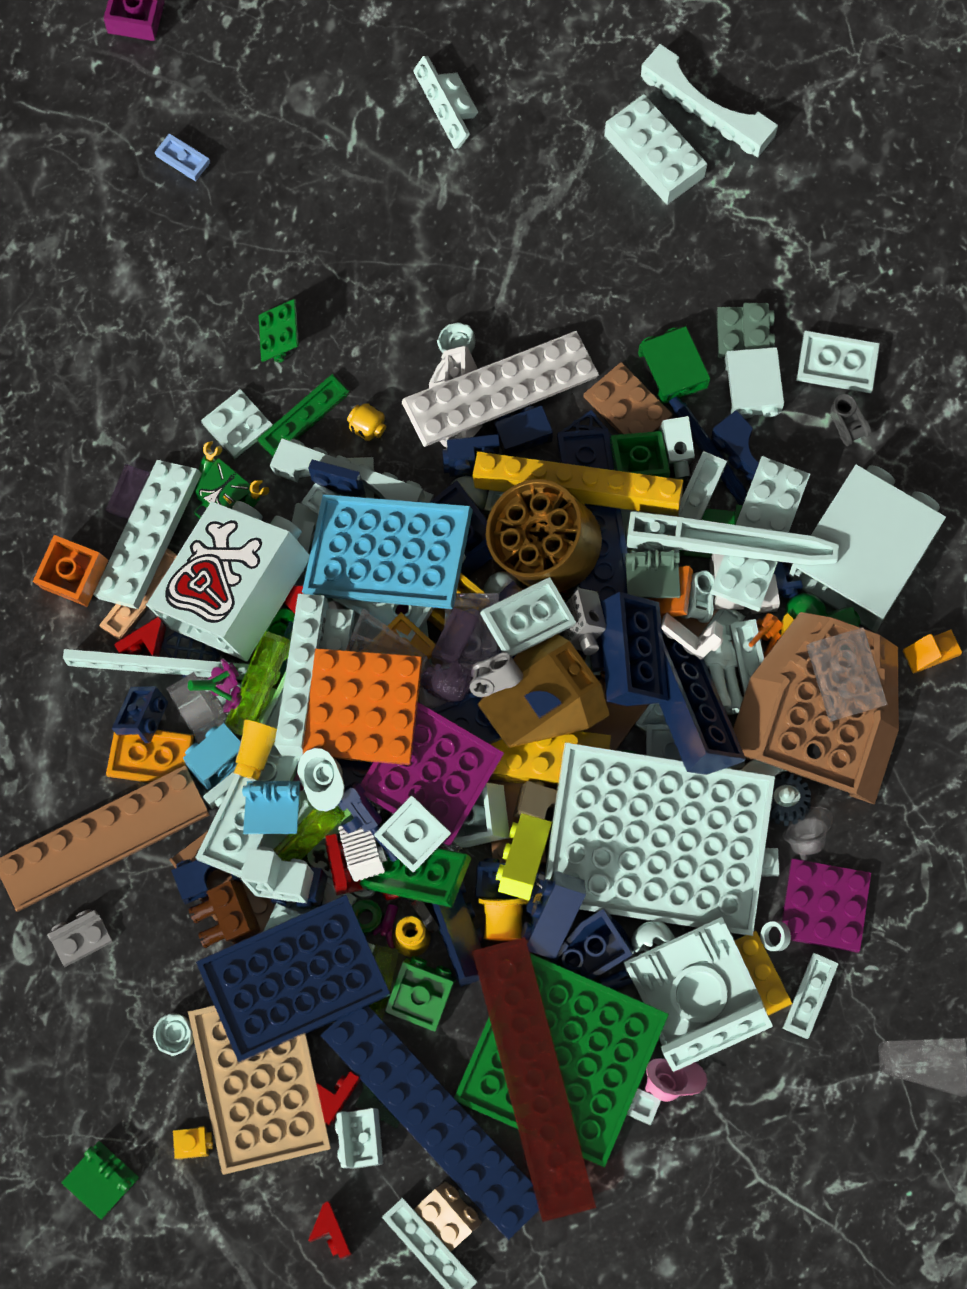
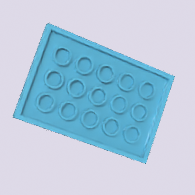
[302,495,473,609]

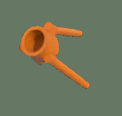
[732,613,783,659]

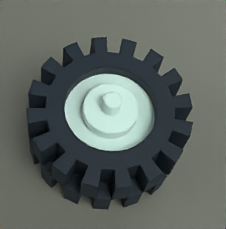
[769,774,811,826]

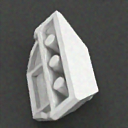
[429,346,482,447]

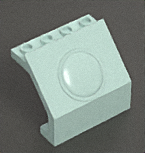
[624,917,773,1072]

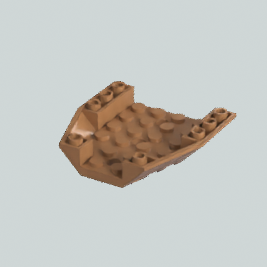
[733,612,899,804]

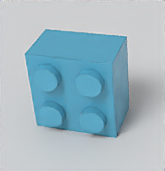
[183,723,241,792]

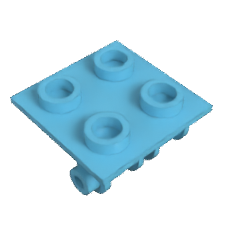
[242,781,300,834]

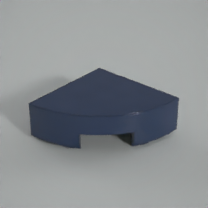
[524,691,562,719]

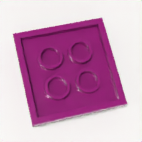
[779,859,871,953]

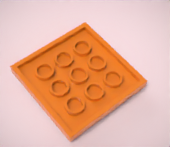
[303,648,423,765]

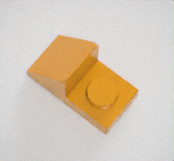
[903,630,962,674]

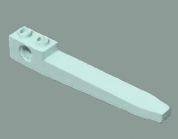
[627,511,839,565]

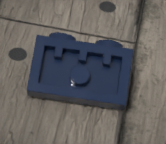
[112,686,168,743]

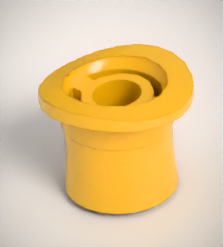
[478,898,529,941]

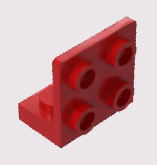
[325,834,366,896]

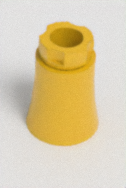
[234,720,277,781]
[393,916,430,957]

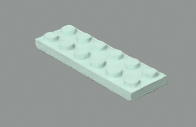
[710,456,810,612]
[93,460,202,609]

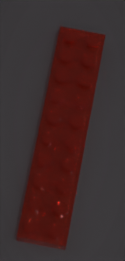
[472,937,596,1222]

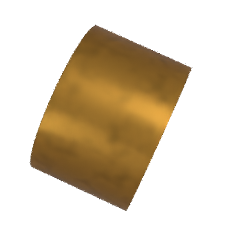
[486,479,602,592]

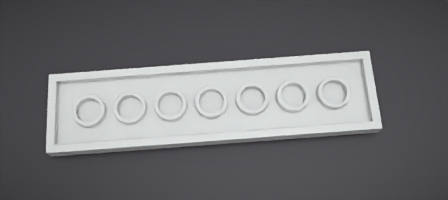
[401,331,599,447]

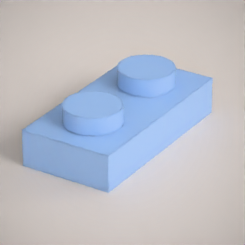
[155,133,210,181]

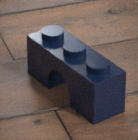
[171,859,243,904]

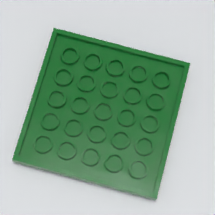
[454,948,669,1168]

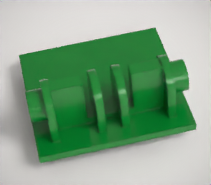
[259,299,298,363]
[61,1141,139,1220]

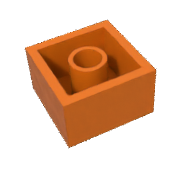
[33,535,109,607]

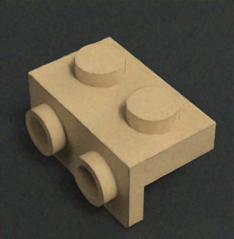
[414,1182,482,1252]

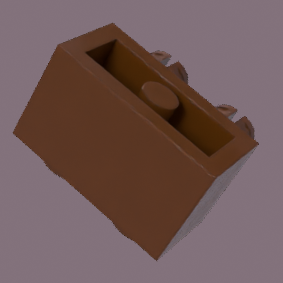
[189,880,261,948]

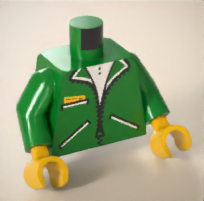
[194,441,269,519]

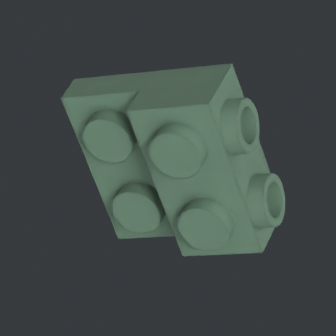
[717,303,775,357]

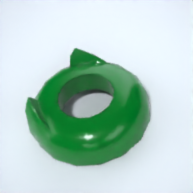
[352,899,383,936]

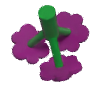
[188,658,242,712]

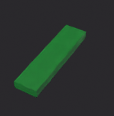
[258,374,350,457]

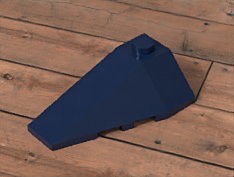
[549,908,635,980]

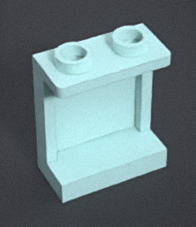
[724,347,784,419]

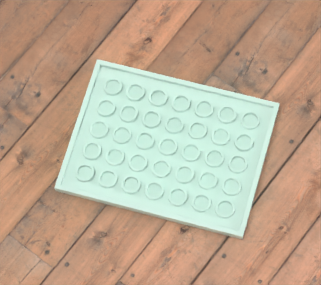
[544,743,775,936]

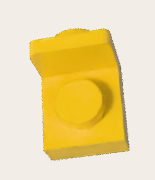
[173,1126,213,1159]

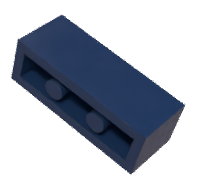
[521,870,586,959]

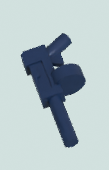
[338,782,398,862]

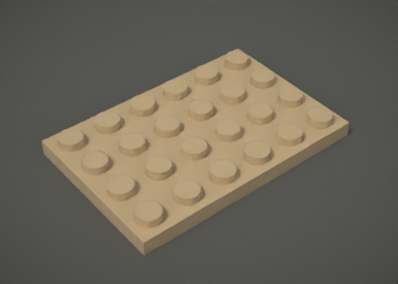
[188,1006,331,1175]

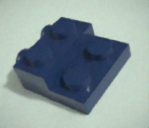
[442,434,499,478]

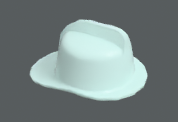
[298,748,344,811]

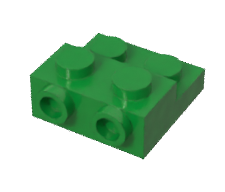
[385,956,457,1032]

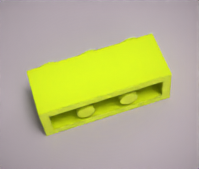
[496,813,552,900]

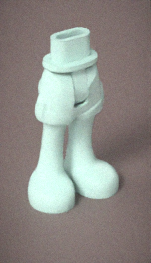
[705,624,743,715]

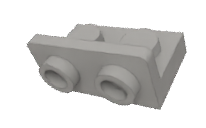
[47,909,113,967]

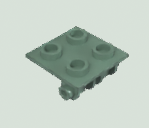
[625,550,680,598]

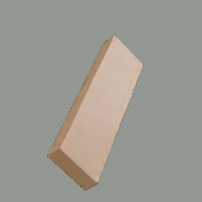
[100,548,177,641]

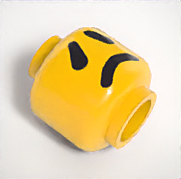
[347,403,386,441]

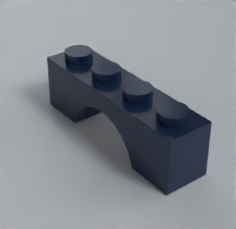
[711,410,759,485]

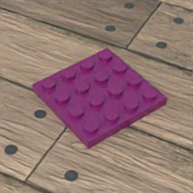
[360,702,504,847]

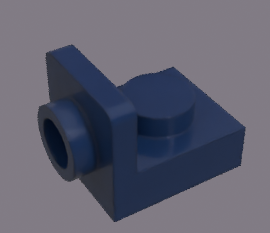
[773,561,803,598]

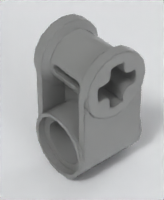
[470,652,523,697]

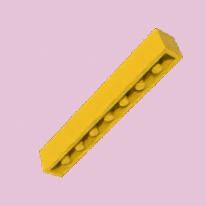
[473,452,683,517]

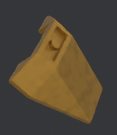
[478,634,610,748]

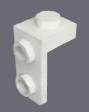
[661,613,723,659]

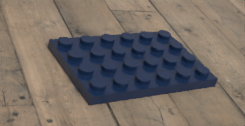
[196,895,390,1063]

